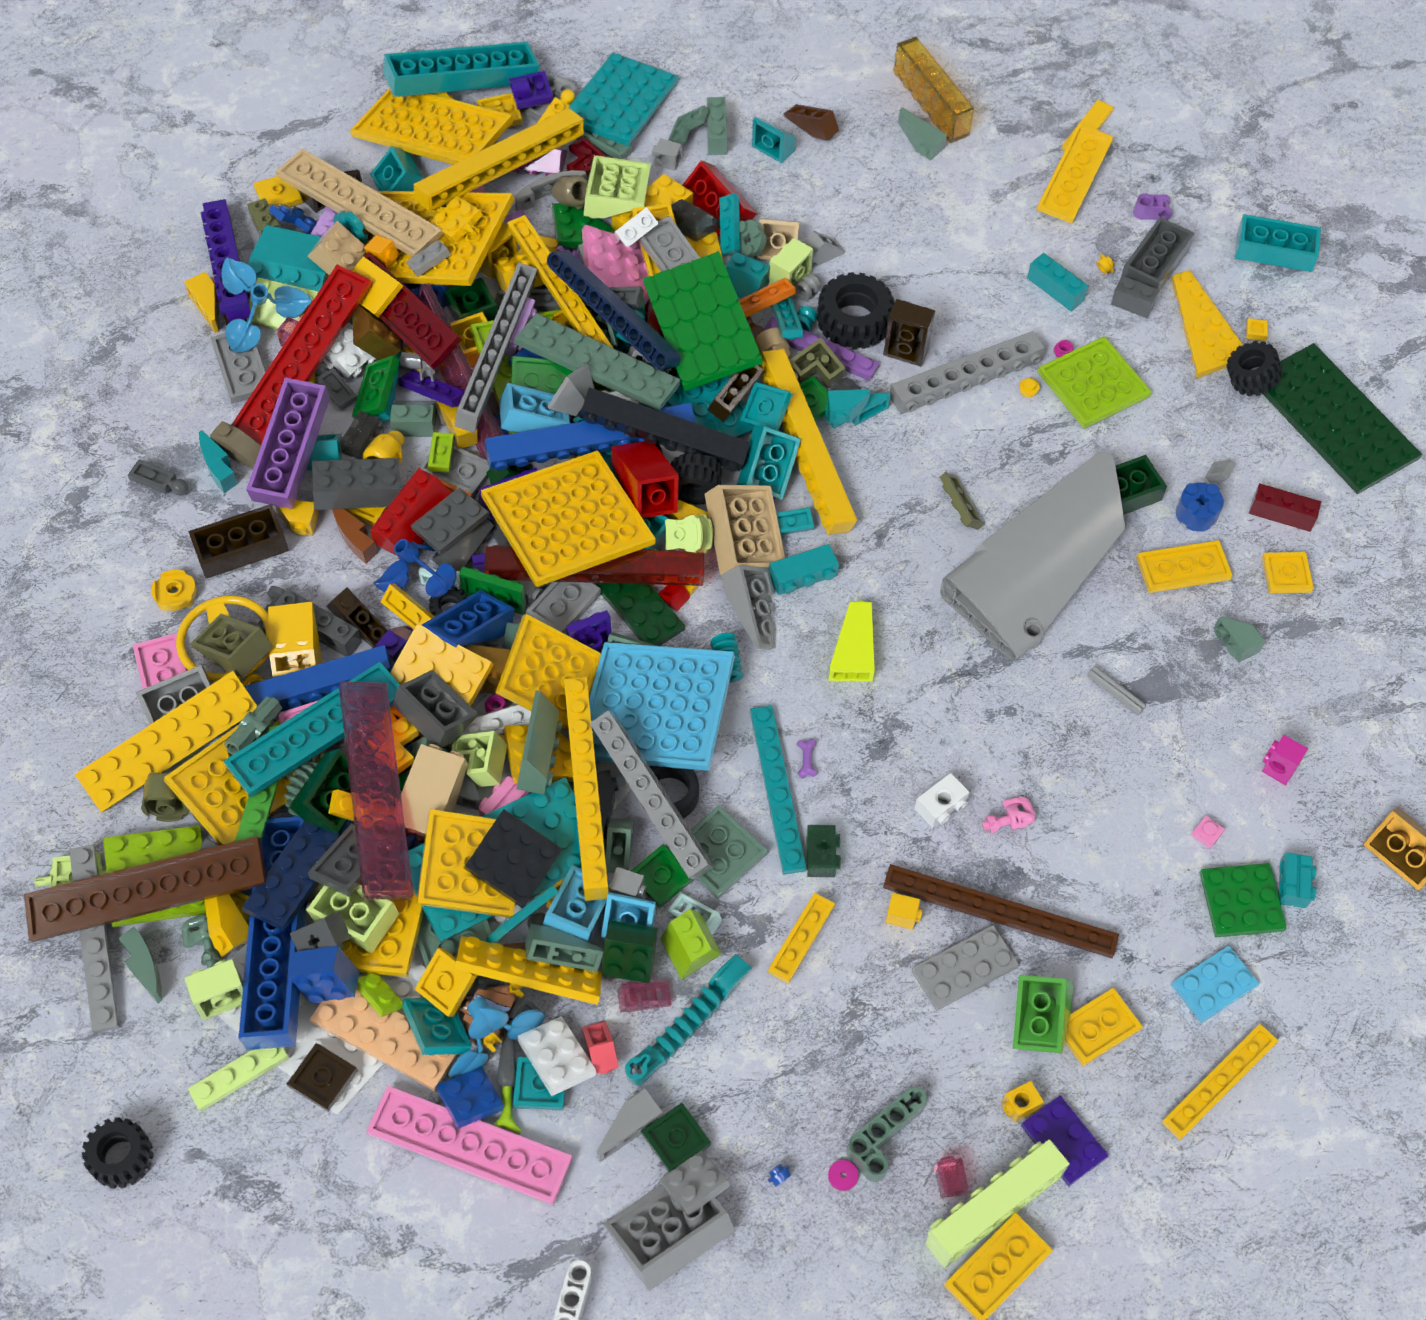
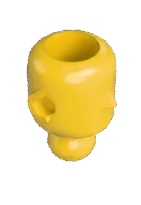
[363,430,405,464]

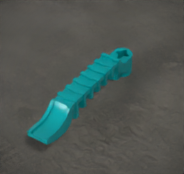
[625,954,752,1086]

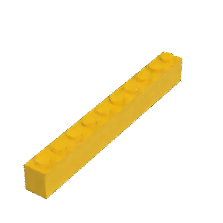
[414,108,583,212]
[758,349,857,535]
[564,677,608,901]

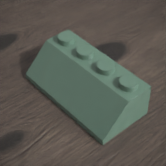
[516,691,562,794]

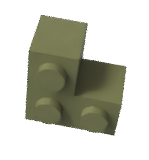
[789,337,846,388]

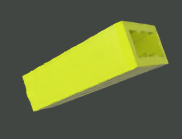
[828,601,875,682]

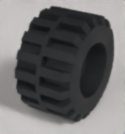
[1226,341,1282,396]
[670,453,723,505]
[82,1117,154,1189]

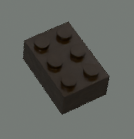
[883,299,935,367]

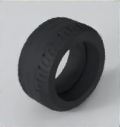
[641,766,699,818]

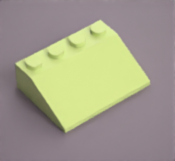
[584,155,651,219]

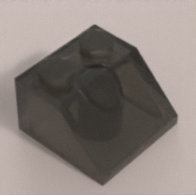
[671,199,720,242]

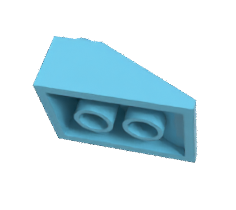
[499,383,570,433]
[543,865,611,942]

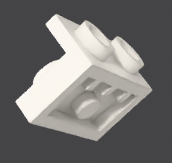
[614,207,658,248]

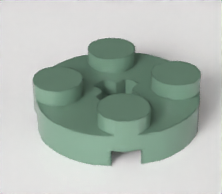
[738,220,767,258]

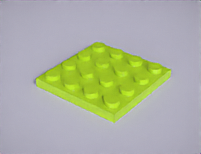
[1037,336,1152,429]
[103,825,206,927]

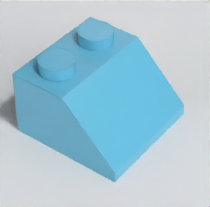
[601,892,656,938]

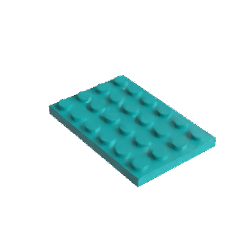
[568,52,678,147]

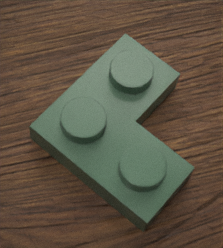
[668,105,709,145]

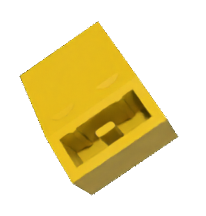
[268,601,322,676]

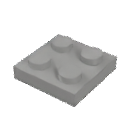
[659,1151,730,1216]

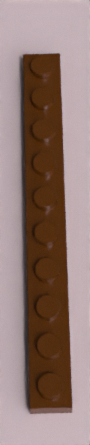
[883,864,1119,958]

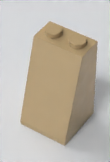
[390,744,468,843]

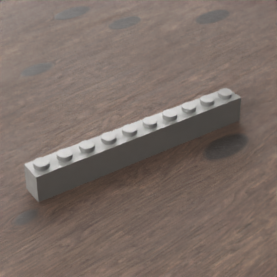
[454,262,538,433]

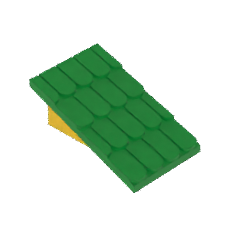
[642,251,763,391]

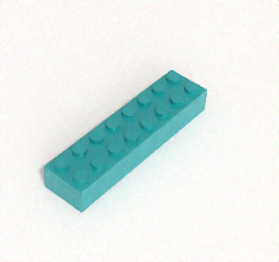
[383,41,539,97]

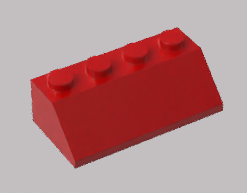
[682,160,757,237]
[370,468,452,557]

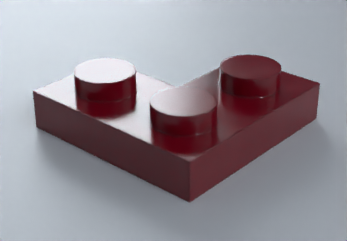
[566,137,607,177]

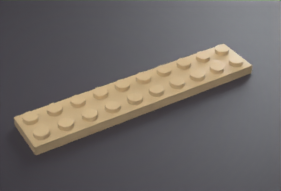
[275,148,443,257]

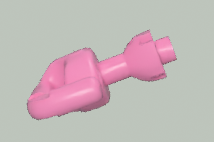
[982,797,1036,834]

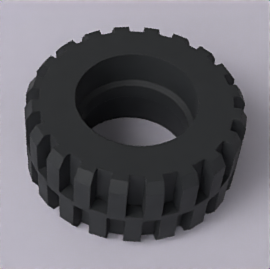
[817,272,894,350]

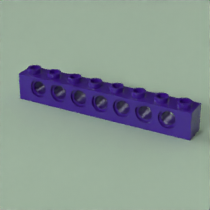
[200,199,251,322]

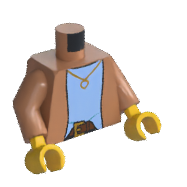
[458,983,524,1052]

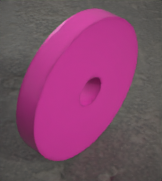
[828,1160,859,1191]

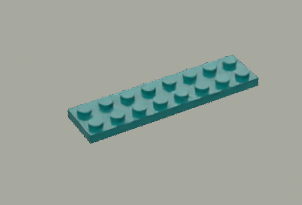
[224,662,400,798]

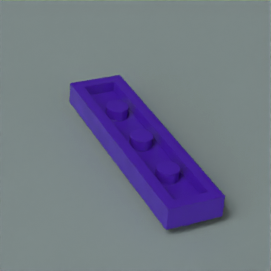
[398,370,465,408]

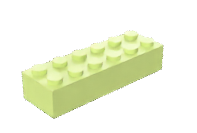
[925,1139,1069,1269]

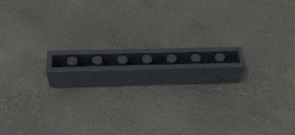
[579,387,750,472]

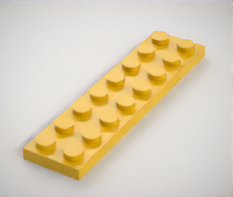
[74,671,257,812]

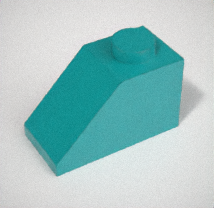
[827,389,870,424]

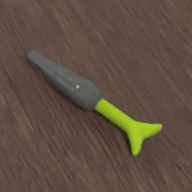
[492,1028,522,1133]

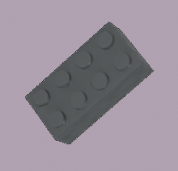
[1120,217,1195,293]
[312,458,401,510]

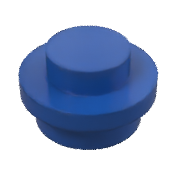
[767,1163,792,1187]

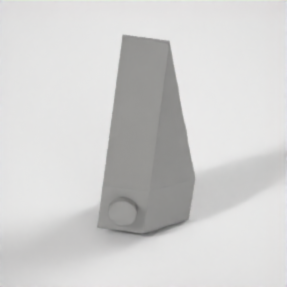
[721,565,774,650]

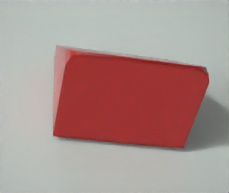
[658,582,690,611]

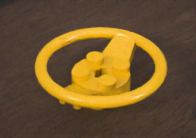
[176,595,269,682]

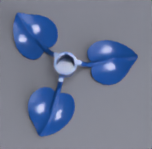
[374,539,456,598]

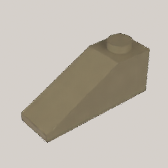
[210,421,261,469]

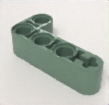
[847,1087,927,1183]

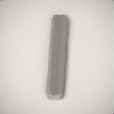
[1088,666,1146,714]

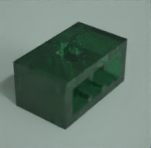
[806,825,841,877]

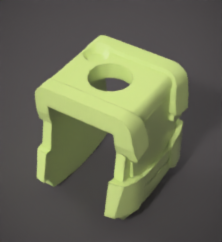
[665,514,713,554]

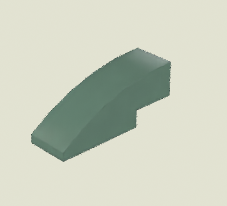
[118,927,162,1003]

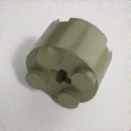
[141,772,189,822]

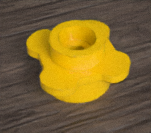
[1096,254,1114,274]

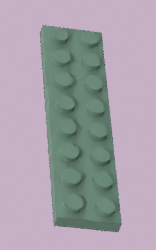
[515,313,681,411]

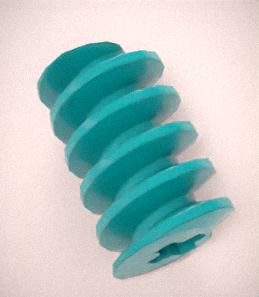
[710,633,744,683]

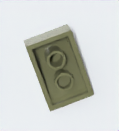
[190,614,273,678]

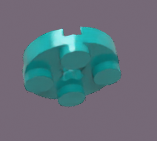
[333,210,368,244]

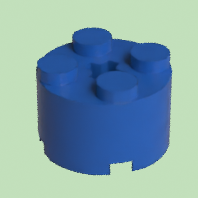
[1176,482,1224,532]

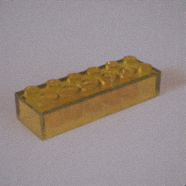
[893,36,974,143]

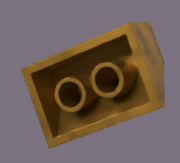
[1363,807,1426,891]

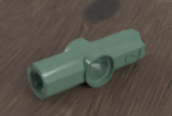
[224,696,282,755]

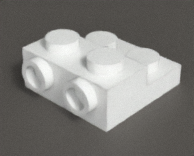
[325,322,376,380]

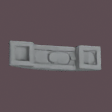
[515,171,587,211]

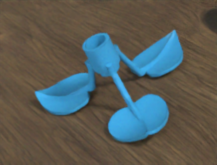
[222,257,312,353]
[449,997,546,1078]

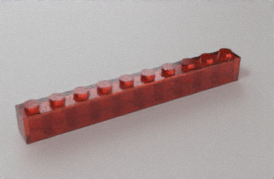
[484,545,704,586]

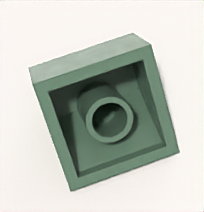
[390,401,437,437]

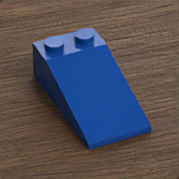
[421,590,514,648]

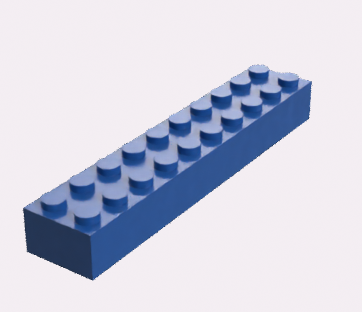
[238,816,307,1050]

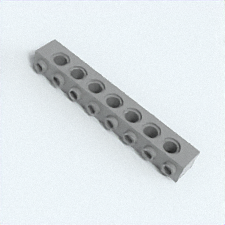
[890,331,1045,414]
[590,710,714,880]

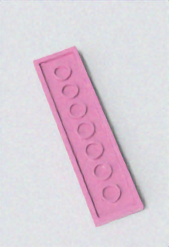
[366,1086,573,1206]

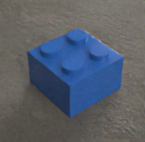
[288,945,360,1003]

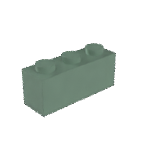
[707,97,727,155]

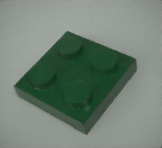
[641,1103,711,1172]

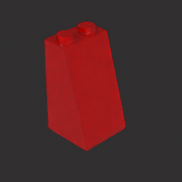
[612,441,679,519]

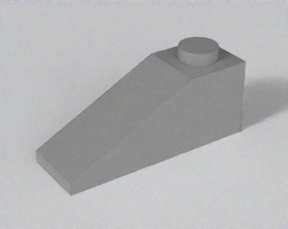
[597,1088,663,1162]

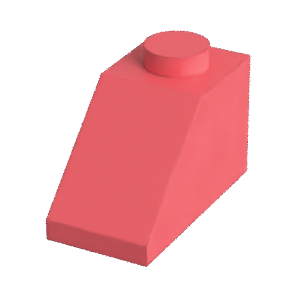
[582,1021,619,1074]

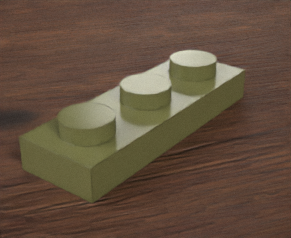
[940,472,984,530]

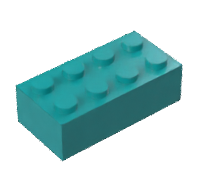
[1234,214,1321,272]

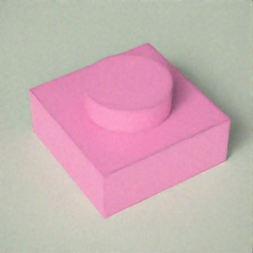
[1191,816,1225,849]

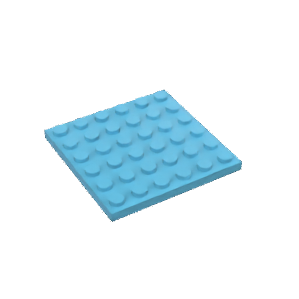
[589,642,735,771]

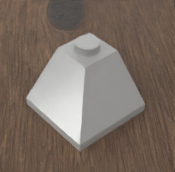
[547,364,594,416]

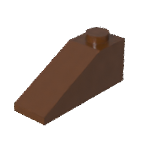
[783,104,839,141]

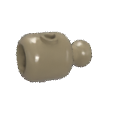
[551,175,588,209]

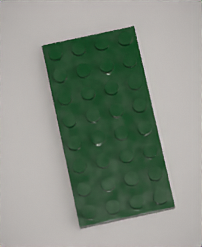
[1262,343,1422,495]

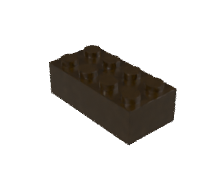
[188,504,289,579]

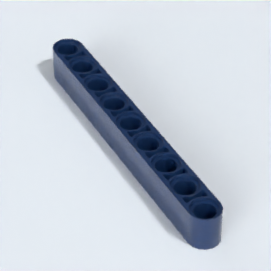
[547,251,680,370]

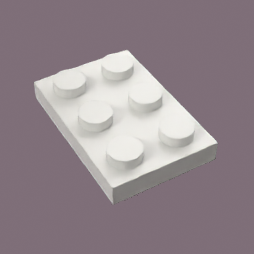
[518,1016,596,1096]

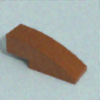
[332,509,378,564]

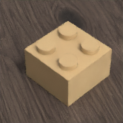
[308,221,365,275]

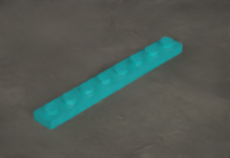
[750,705,806,875]

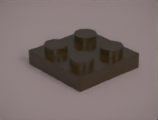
[286,1043,358,1112]

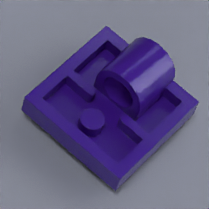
[509,71,553,110]
[566,610,612,653]

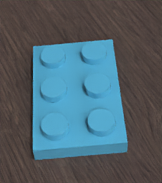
[1171,945,1260,1024]

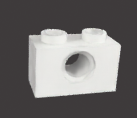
[914,773,969,828]

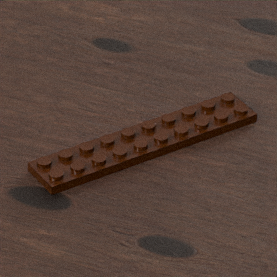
[24,836,266,942]

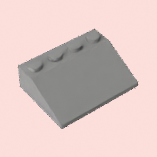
[604,1184,735,1291]

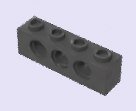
[274,588,362,656]

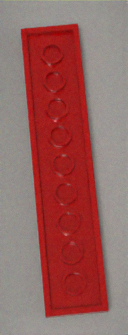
[231,264,372,445]

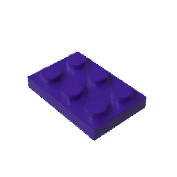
[1021,1095,1109,1187]

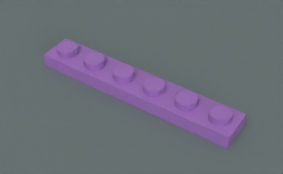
[764,316,879,381]

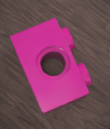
[1262,735,1308,786]

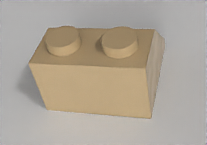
[757,218,800,260]

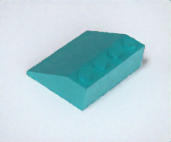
[248,225,329,292]

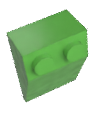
[1013,975,1073,1054]

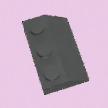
[392,670,478,748]

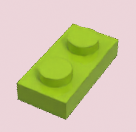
[428,432,455,472]
[356,973,403,1017]

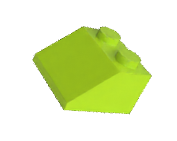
[660,909,722,980]

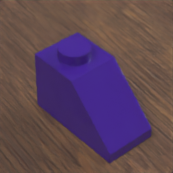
[375,625,413,667]

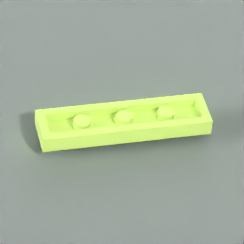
[188,1047,289,1112]

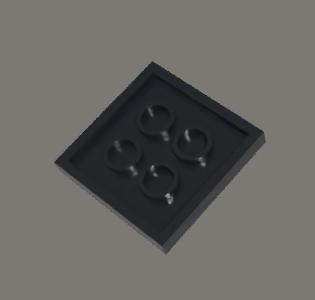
[463,809,563,908]

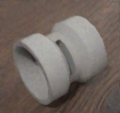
[794,274,821,301]

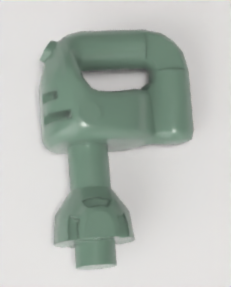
[182,914,221,969]

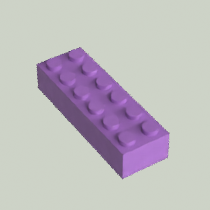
[246,377,330,509]

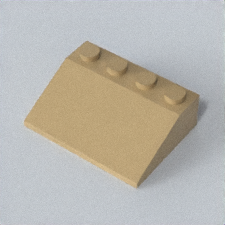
[704,485,785,575]

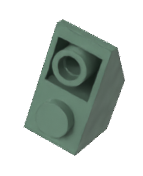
[1213,617,1265,663]

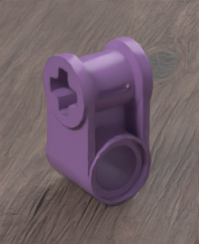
[1133,193,1172,220]

